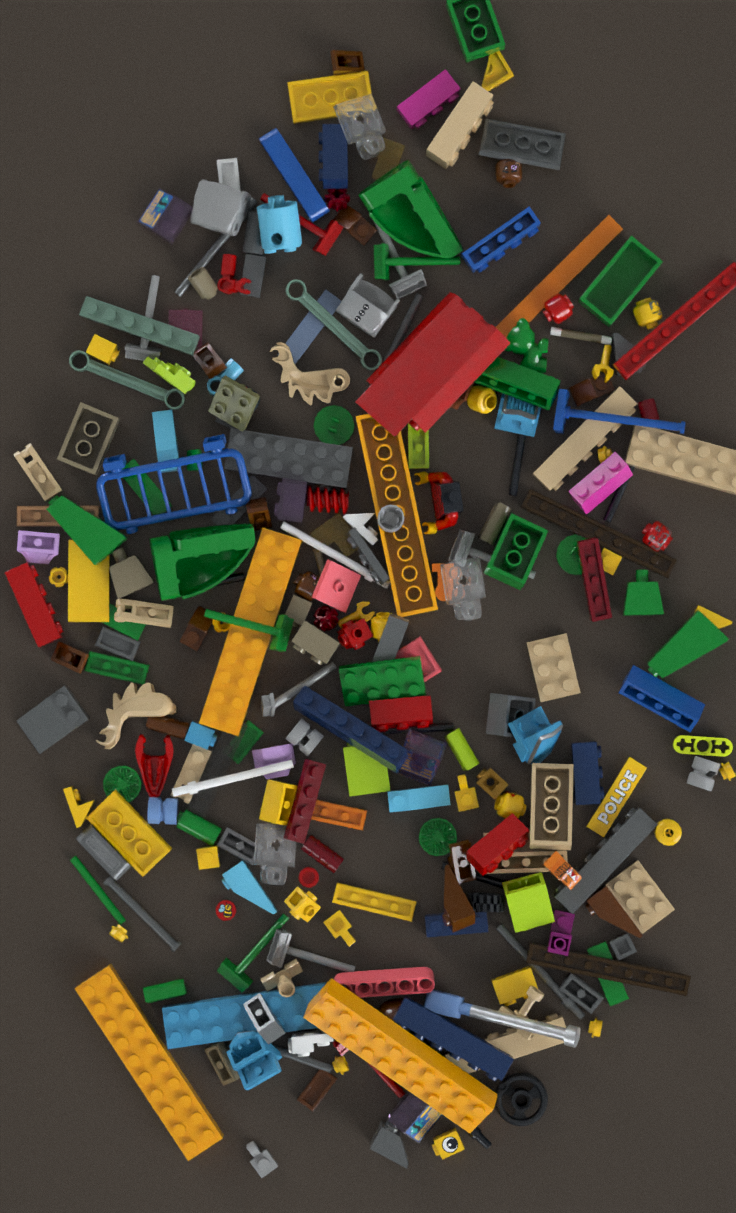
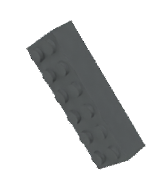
[224,428,353,489]

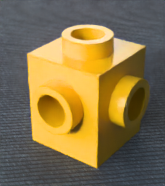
[284,886,321,923]

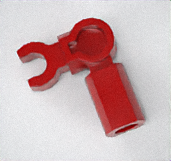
[217,254,251,295]

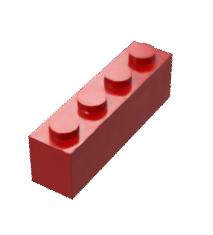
[5,562,64,647]

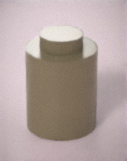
[188,267,218,300]

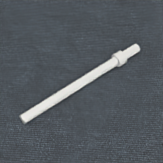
[280,521,390,589]
[172,760,294,796]

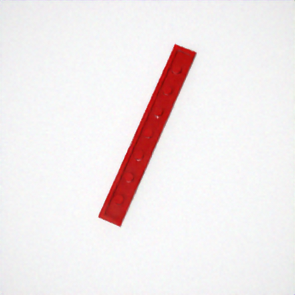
[613,261,736,380]

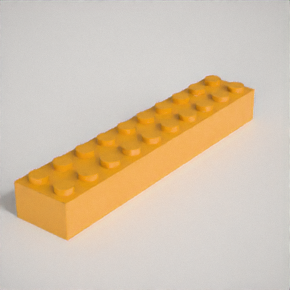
[356,414,438,617]
[199,527,302,737]
[75,964,224,1161]
[303,978,498,1133]

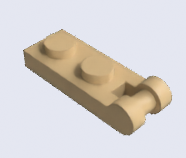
[13,443,62,502]
[114,599,174,628]
[170,744,212,804]

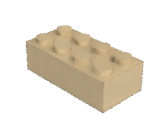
[426,81,494,169]
[529,763,574,850]

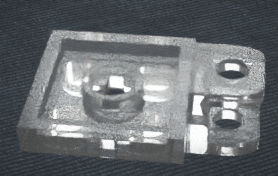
[334,94,387,160]
[440,557,486,621]
[254,823,296,885]

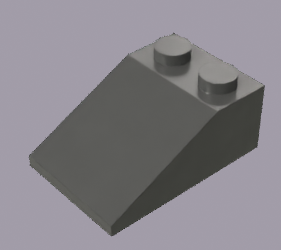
[17,685,90,754]

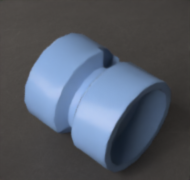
[148,797,178,825]

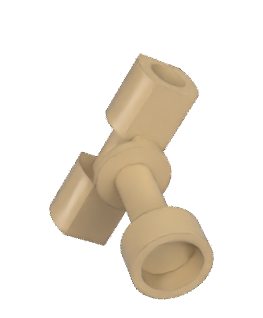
[260,958,303,997]
[498,986,544,1040]

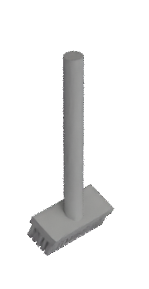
[372,219,427,299]
[125,275,162,361]
[448,529,536,579]
[260,662,336,717]
[266,929,355,972]

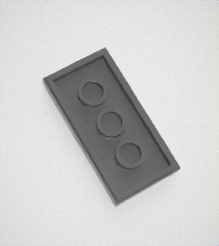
[479,118,566,170]

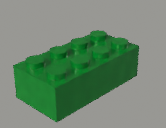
[578,235,663,327]

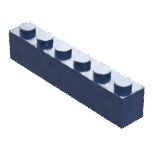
[293,685,408,773]
[393,996,514,1081]

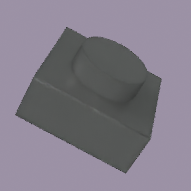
[609,933,637,961]

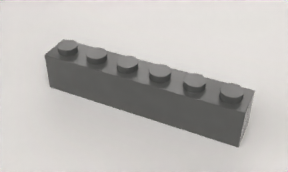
[553,807,658,914]

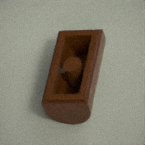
[146,716,190,740]

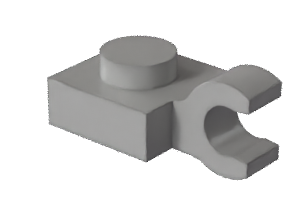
[246,1141,278,1178]

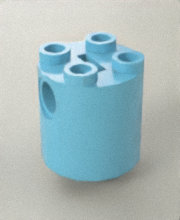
[257,195,302,254]

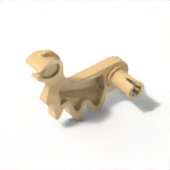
[270,342,350,406]
[96,683,177,749]

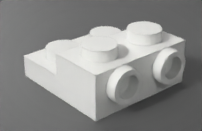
[288,1030,334,1057]

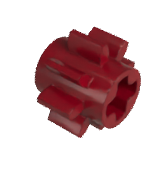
[325,189,350,212]
[313,605,339,632]

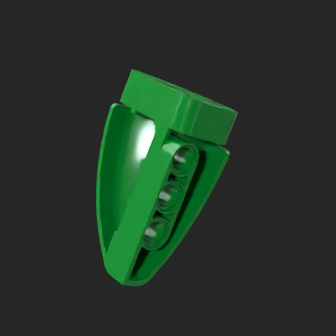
[358,160,463,258]
[149,524,255,601]

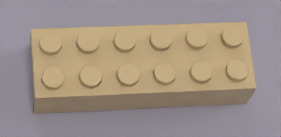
[625,425,736,495]

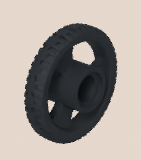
[495,1072,548,1126]

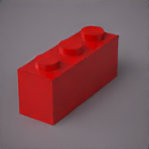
[369,695,433,732]
[466,813,529,876]

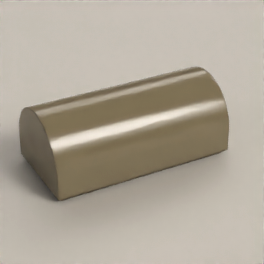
[478,502,512,545]
[204,1041,240,1086]

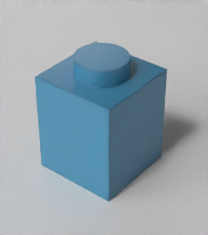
[184,721,217,750]

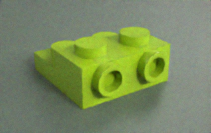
[143,357,196,394]

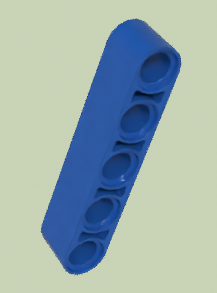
[259,128,330,223]

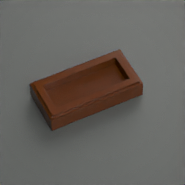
[297,1069,338,1112]

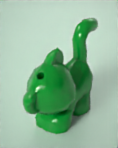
[504,318,549,373]

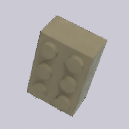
[57,402,120,476]
[292,621,340,665]

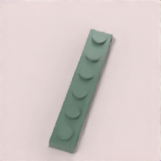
[79,296,200,356]

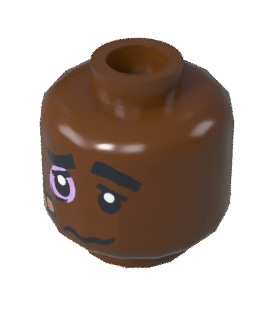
[495,159,522,188]
[293,571,320,601]

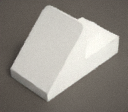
[343,513,378,546]

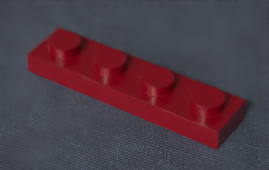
[576,537,612,622]
[283,759,326,844]

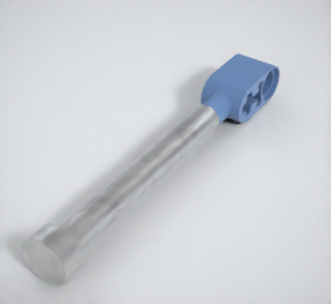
[424,989,581,1048]

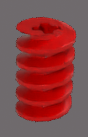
[307,486,349,514]

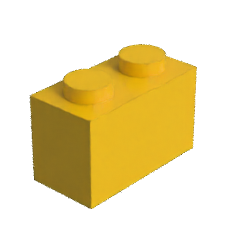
[259,779,298,826]
[491,966,538,1006]

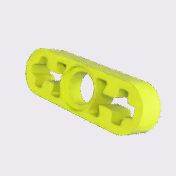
[672,735,733,757]

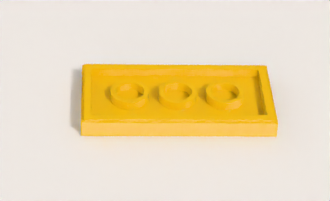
[287,71,374,124]
[68,540,110,622]
[86,789,172,877]

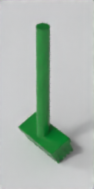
[374,243,460,280]
[204,609,294,652]
[217,913,289,993]

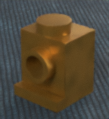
[476,768,509,800]

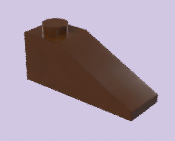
[442,865,475,933]
[585,885,643,938]

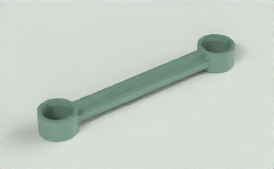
[285,279,382,370]
[69,350,185,410]

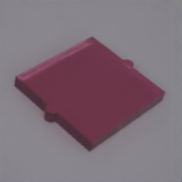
[169,308,203,347]

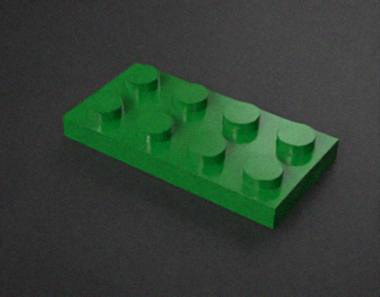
[339,656,426,706]

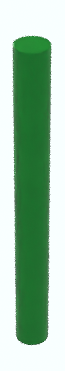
[70,856,126,925]

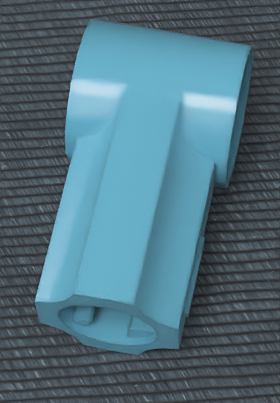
[207,358,244,396]

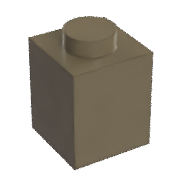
[285,595,313,628]

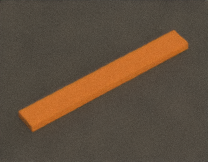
[496,215,623,338]

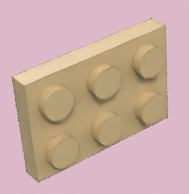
[526,633,581,702]
[605,860,675,934]

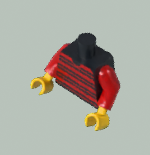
[414,471,463,534]

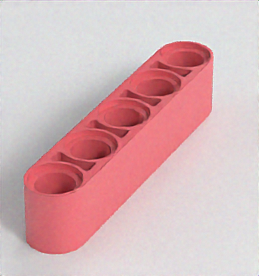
[334,967,435,998]

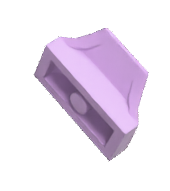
[17,530,60,564]
[252,743,296,779]

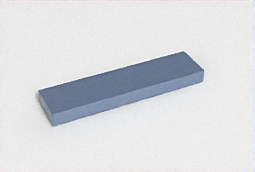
[277,290,341,365]

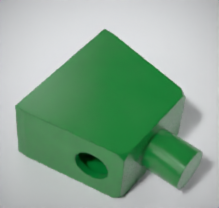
[623,570,664,616]

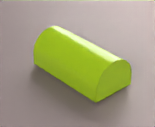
[444,728,479,771]

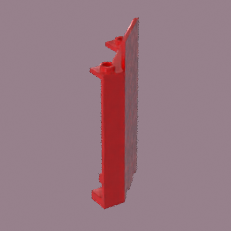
[355,292,510,437]

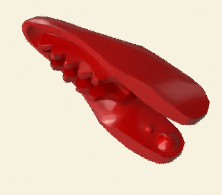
[135,734,174,797]

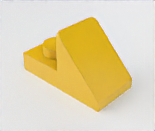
[63,786,95,828]

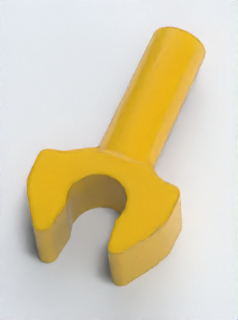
[592,345,614,383]
[338,602,375,628]

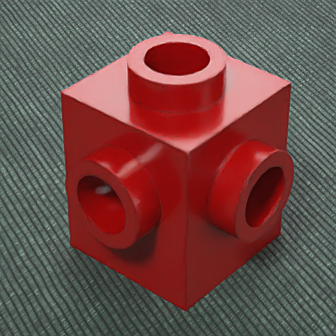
[337,618,373,650]

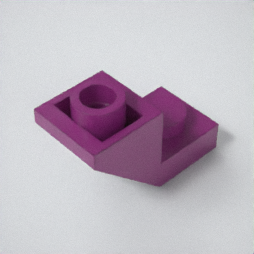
[547,909,575,956]

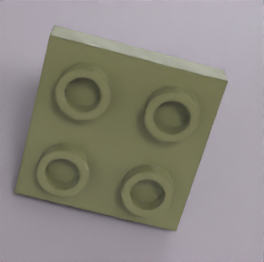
[208,375,260,432]

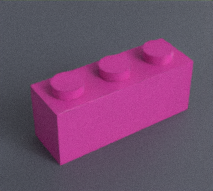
[397,69,461,129]
[568,452,633,515]

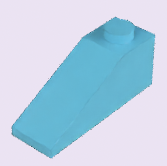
[152,409,179,473]
[387,785,451,812]
[222,860,278,914]

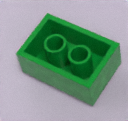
[446,0,506,63]
[483,513,549,590]

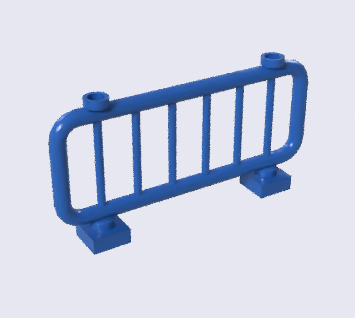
[96,434,252,534]

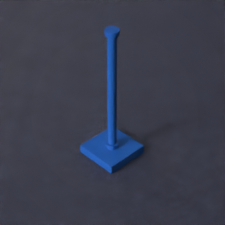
[553,389,686,434]

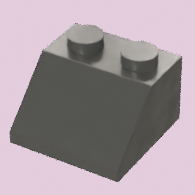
[486,693,536,737]
[370,1120,409,1169]

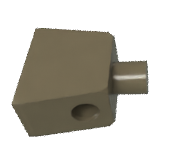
[109,548,155,599]

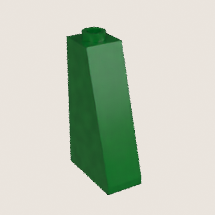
[47,495,128,565]
[647,610,729,678]

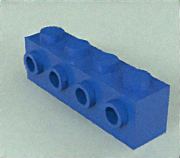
[461,206,541,273]
[618,665,705,732]

